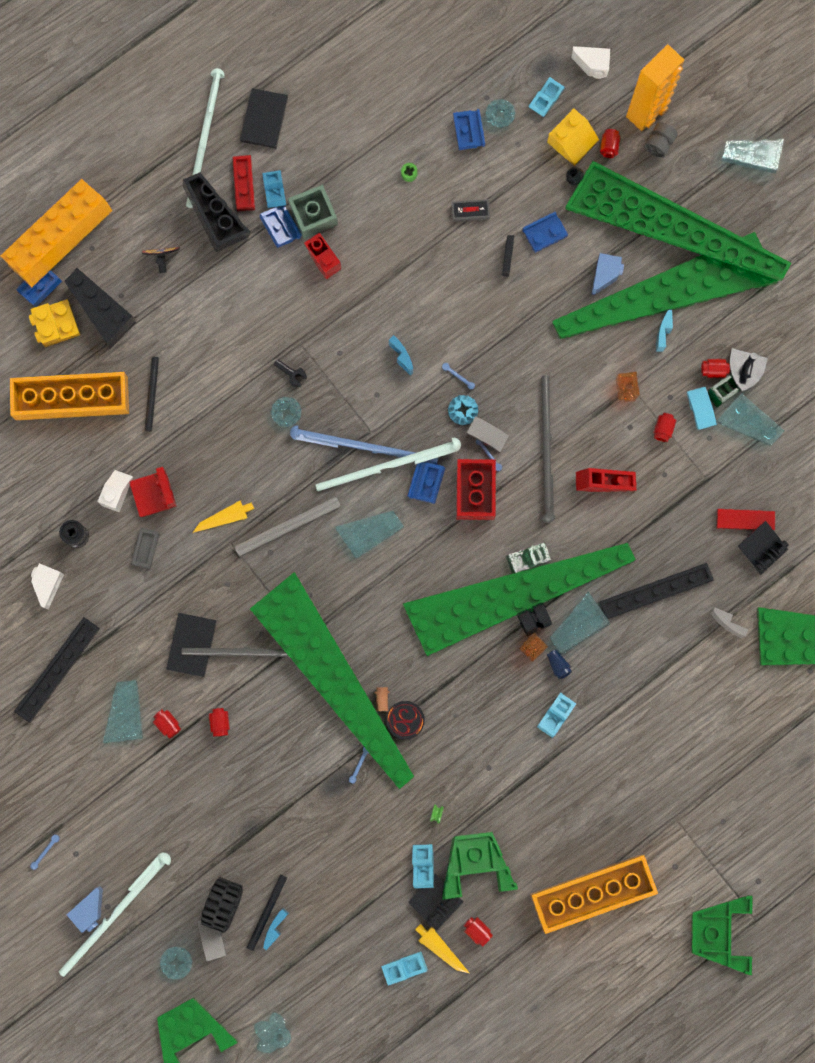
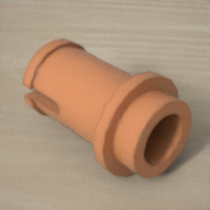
[374,687,390,711]

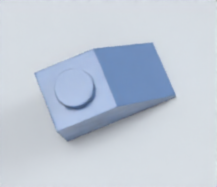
[591,253,624,295]
[67,887,103,933]

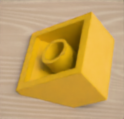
[547,108,599,166]

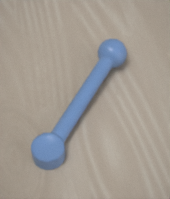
[442,363,475,389]
[476,439,502,471]
[349,747,369,784]
[30,835,60,870]

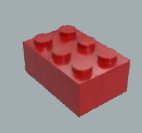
[456,459,496,520]

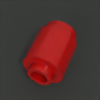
[600,129,621,159]
[701,359,730,378]
[653,413,677,442]
[209,708,230,737]
[153,710,181,739]
[463,917,493,947]

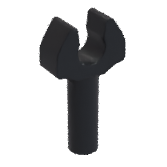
[274,359,307,387]

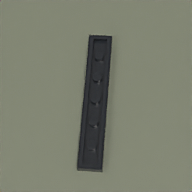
[599,563,714,620]
[13,617,100,723]

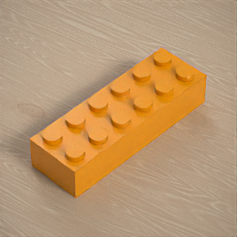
[626,44,685,131]
[0,179,113,287]
[10,372,129,420]
[530,855,658,934]

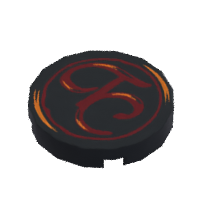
[386,701,425,740]

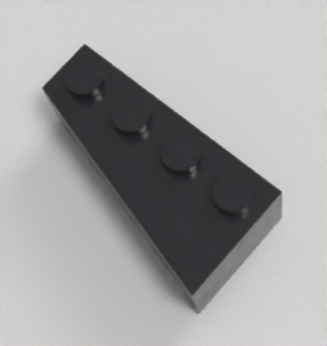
[183,172,251,252]
[64,268,136,349]

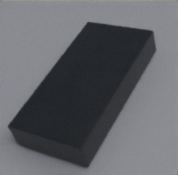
[502,235,515,277]

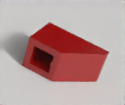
[304,233,341,279]

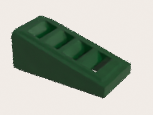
[708,374,741,408]

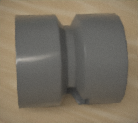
[644,122,678,158]

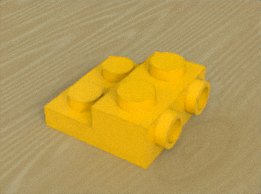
[29,299,80,347]

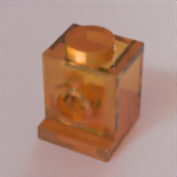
[616,371,640,402]
[519,633,548,662]

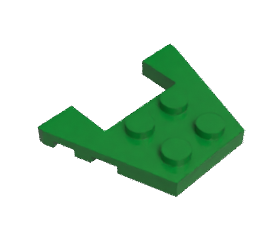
[443,832,518,899]
[691,895,753,975]
[157,997,238,1063]

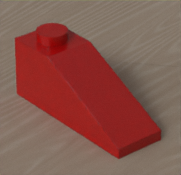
[576,468,637,492]

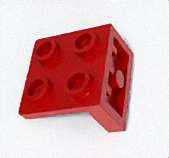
[130,467,177,517]

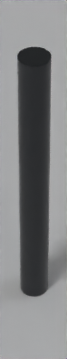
[144,356,159,432]
[246,874,288,951]

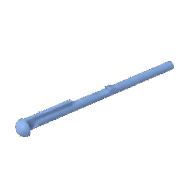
[290,425,438,464]

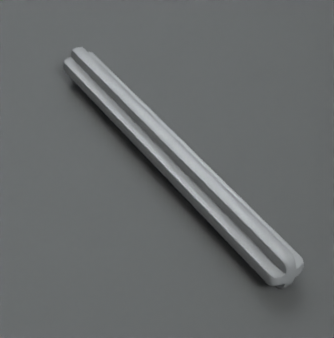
[235,497,340,556]

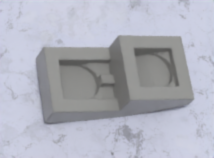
[467,416,509,453]
[710,608,748,638]
[197,920,227,961]

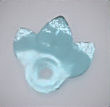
[254,1012,291,1053]

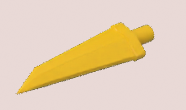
[193,500,254,533]
[415,924,469,973]

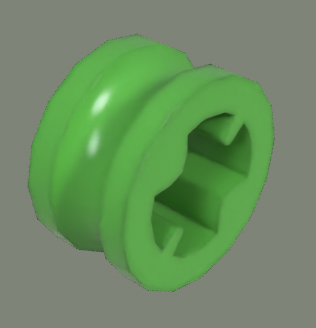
[401,163,418,182]
[430,804,444,824]

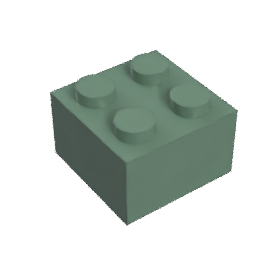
[288,185,338,239]

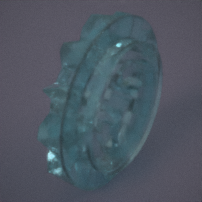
[486,99,515,129]
[271,397,302,427]
[160,946,193,979]

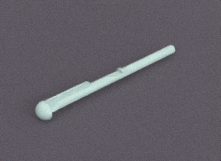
[186,68,225,208]
[316,438,461,491]
[58,852,171,977]

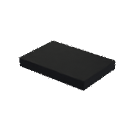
[240,88,288,149]
[166,613,217,677]

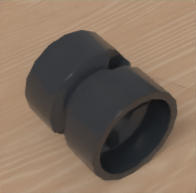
[59,520,89,548]
[517,602,552,636]

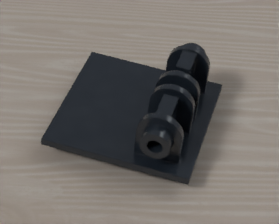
[738,521,789,575]
[408,874,464,931]

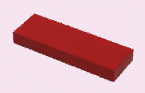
[232,155,255,212]
[716,509,775,530]

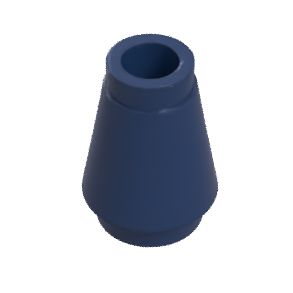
[547,650,572,680]

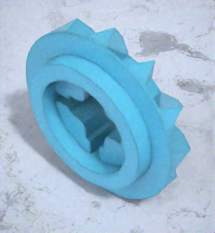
[448,395,478,425]

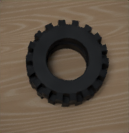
[201,877,243,933]

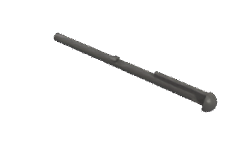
[541,375,555,523]
[182,647,289,657]

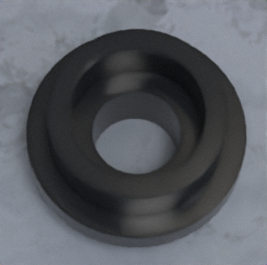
[566,167,584,185]

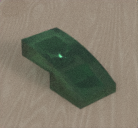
[506,542,551,574]

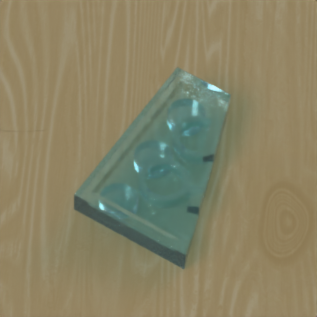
[721,139,784,174]
[716,393,785,446]
[335,511,404,559]
[550,592,610,655]
[103,680,143,743]

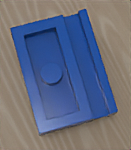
[453,109,485,150]
[259,206,302,248]
[522,211,568,253]
[16,270,62,307]
[407,462,445,504]

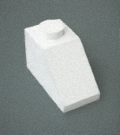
[571,46,610,79]
[98,470,133,512]
[31,563,64,610]

